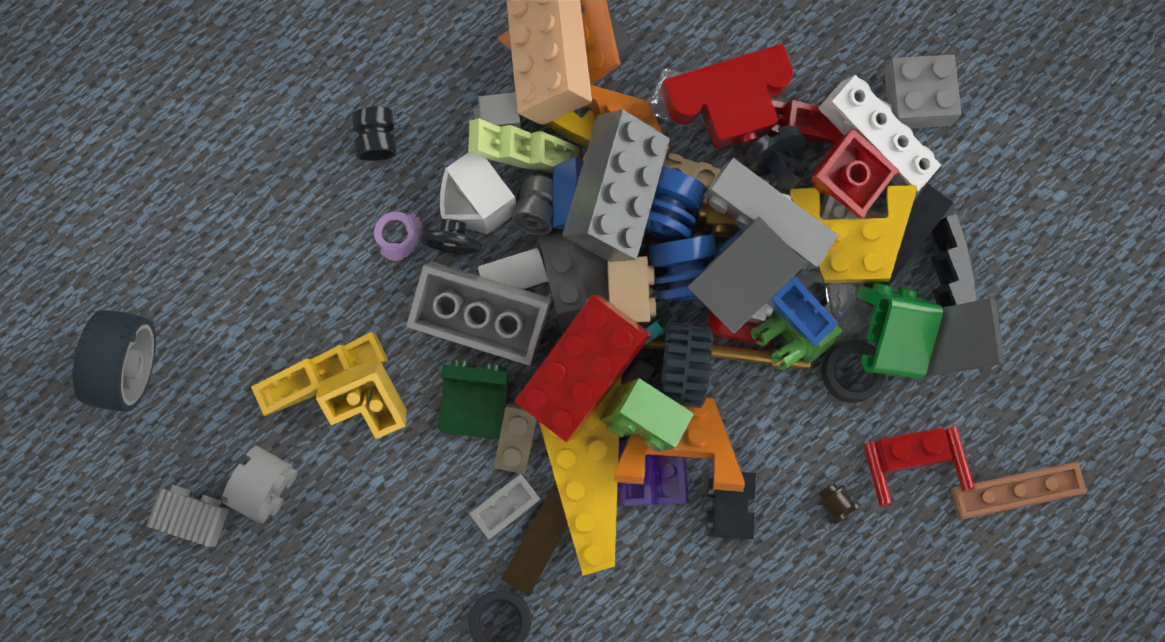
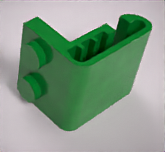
[856,282,943,379]

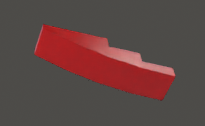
[764,100,844,144]

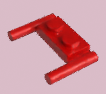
[863,427,975,507]

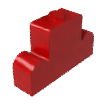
[660,43,793,149]

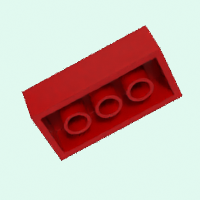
[514,295,652,443]

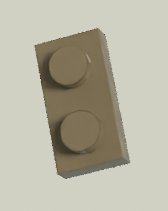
[494,403,537,475]

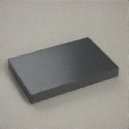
[687,216,806,334]
[911,298,1005,379]

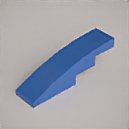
[717,229,839,346]

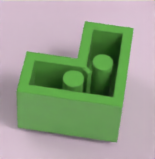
[599,378,694,452]

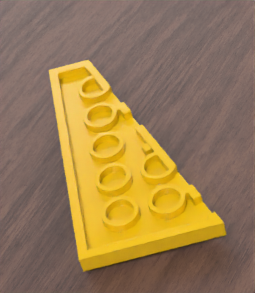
[539,377,621,576]

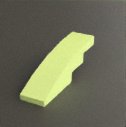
[468,118,580,174]

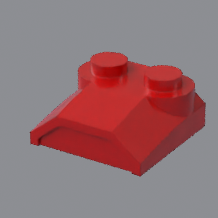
[811,129,900,219]

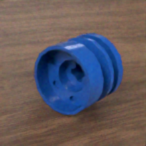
[644,166,707,241]
[647,234,717,301]

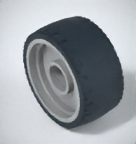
[72,310,156,411]

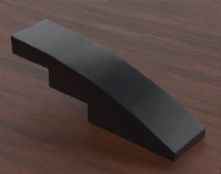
[845,184,954,308]
[931,213,976,308]

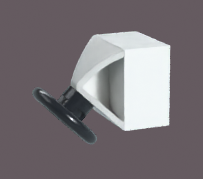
[419,152,516,254]

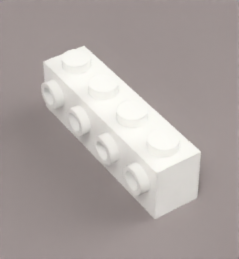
[818,75,941,192]

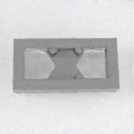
[469,474,541,540]

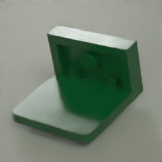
[438,360,510,439]

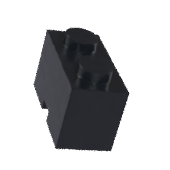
[706,472,756,540]

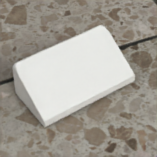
[478,248,548,290]

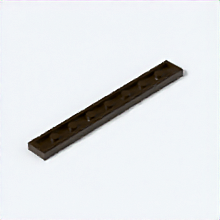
[501,357,656,596]

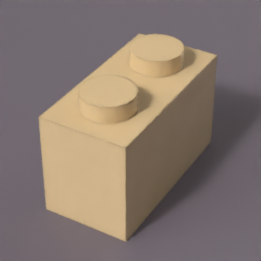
[607,256,656,326]

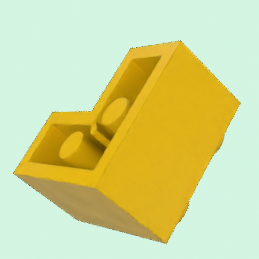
[316,356,407,439]

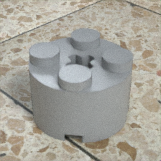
[222,446,298,523]

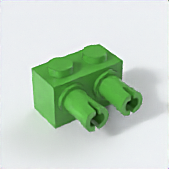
[751,310,843,371]

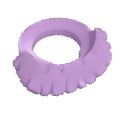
[374,212,423,261]

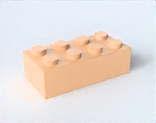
[507,0,592,125]

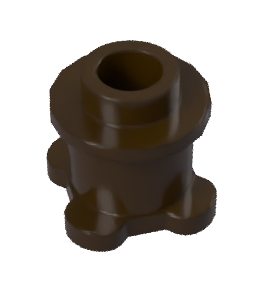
[817,483,861,525]

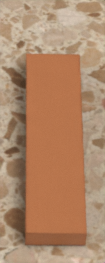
[951,461,1087,520]

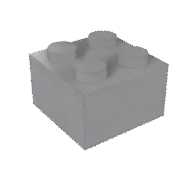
[884,55,962,128]

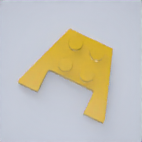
[790,185,917,283]

